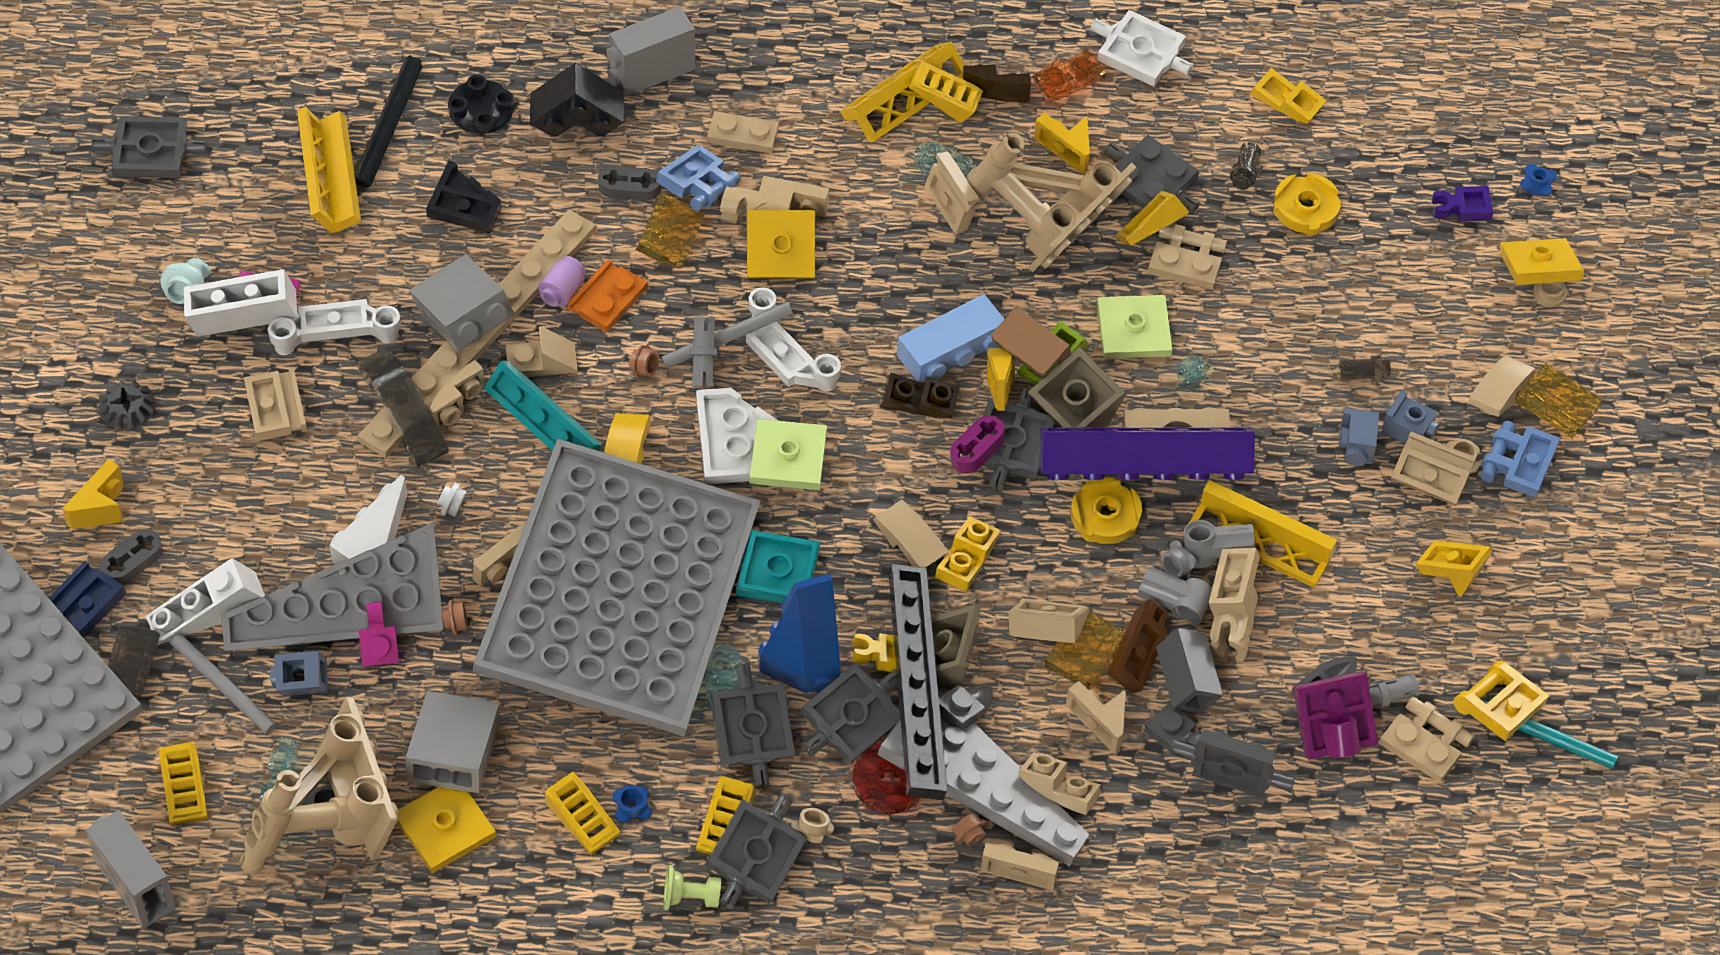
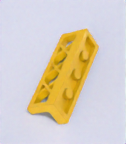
[840,41,965,142]
[297,106,361,233]
[1188,480,1337,588]

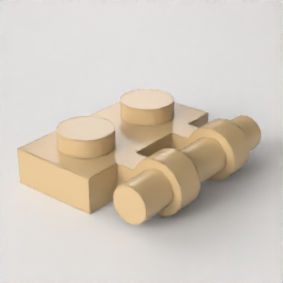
[1147,224,1227,290]
[1379,696,1475,783]

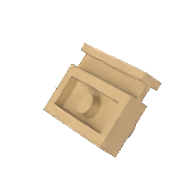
[924,151,980,235]
[244,368,307,441]
[1391,432,1476,506]

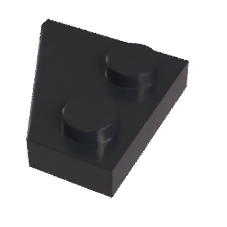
[426,160,502,233]

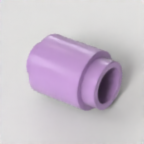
[538,256,586,307]

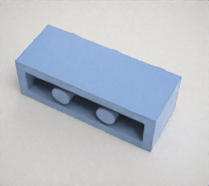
[897,294,1004,383]

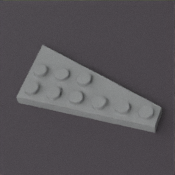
[221,522,444,651]
[877,688,1090,866]

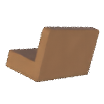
[991,306,1071,377]

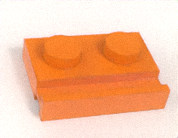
[567,259,648,333]

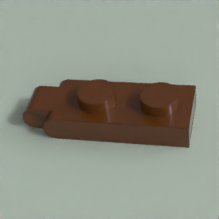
[1107,599,1169,693]

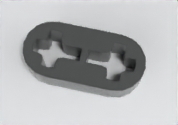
[598,166,661,200]
[100,529,163,585]

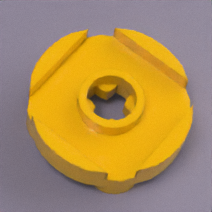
[1273,173,1341,236]
[1070,477,1142,544]

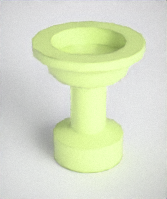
[663,865,721,910]

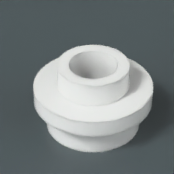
[437,482,467,517]

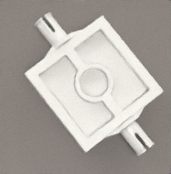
[1090,10,1194,87]

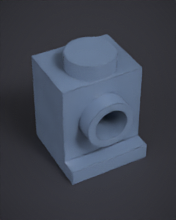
[1381,390,1440,444]
[1339,408,1379,466]
[270,651,328,696]

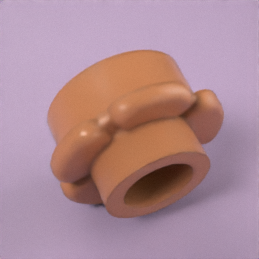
[629,345,659,378]
[442,600,468,635]
[952,813,987,847]

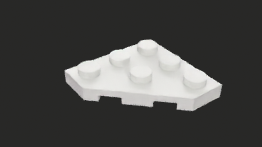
[696,388,778,484]

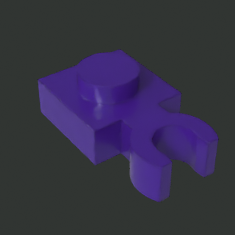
[1431,186,1494,222]

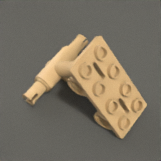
[967,132,1136,272]
[239,697,398,874]

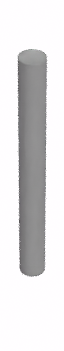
[661,301,793,369]
[170,634,277,735]

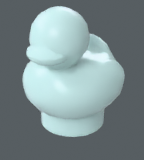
[160,258,211,304]

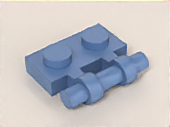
[656,144,741,211]
[1480,421,1560,498]

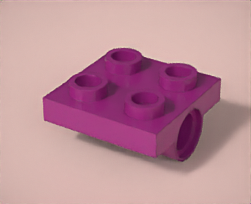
[1293,671,1378,760]

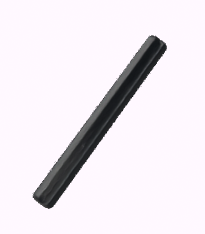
[354,55,422,187]

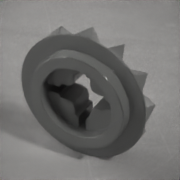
[98,380,155,430]

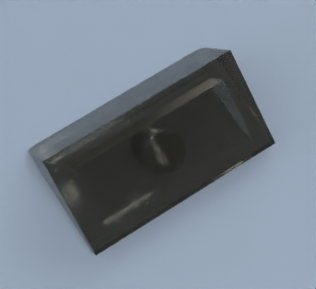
[107,626,160,700]

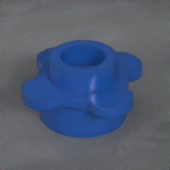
[1520,164,1557,196]
[612,785,652,823]

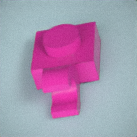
[359,601,399,667]

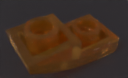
[1031,49,1106,102]

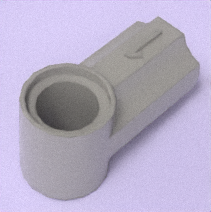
[1183,520,1255,568]
[1138,567,1212,626]

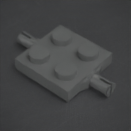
[91,116,208,178]
[1104,135,1200,214]
[969,388,1055,490]
[709,662,795,788]
[800,663,900,765]
[1170,729,1296,798]
[705,794,807,909]

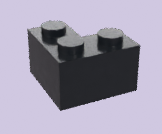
[530,63,624,137]

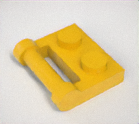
[1453,661,1549,741]

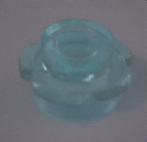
[1177,355,1210,384]

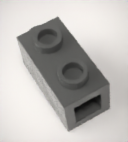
[1156,628,1223,713]

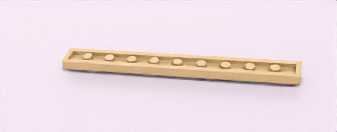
[357,209,596,458]

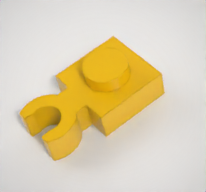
[851,633,896,672]

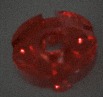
[852,743,921,814]

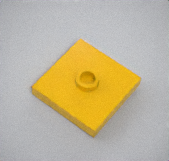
[747,210,815,279]
[1500,238,1584,285]
[397,787,497,873]

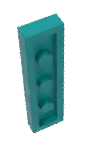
[484,361,602,451]

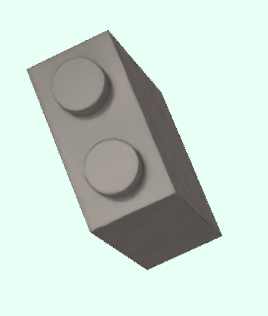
[606,7,695,97]
[409,254,515,352]
[405,691,500,794]
[86,810,176,929]

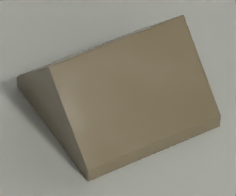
[1028,347,1126,427]
[931,604,981,690]

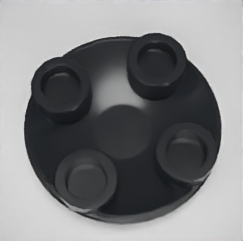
[448,74,514,134]

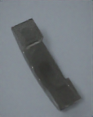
[356,348,449,466]

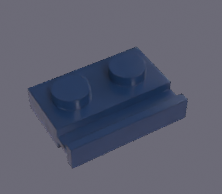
[49,561,126,638]

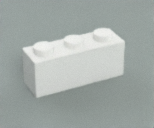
[183,269,297,337]

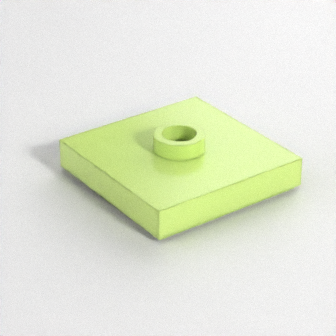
[1097,295,1173,359]
[749,419,827,490]

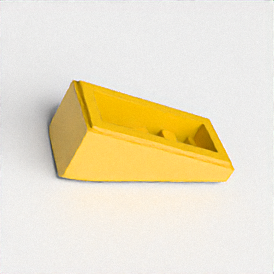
[909,61,983,122]
[1116,191,1189,246]
[987,348,1015,411]
[159,742,208,825]
[545,772,621,855]
[696,776,755,855]

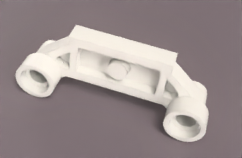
[746,288,841,392]
[268,299,401,355]

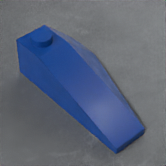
[758,574,841,693]

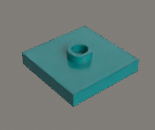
[736,530,820,604]

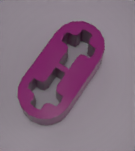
[950,416,1005,474]

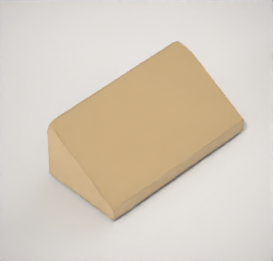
[1008,599,1089,643]

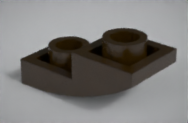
[962,64,1031,102]
[880,373,960,418]

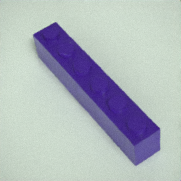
[1039,427,1255,480]

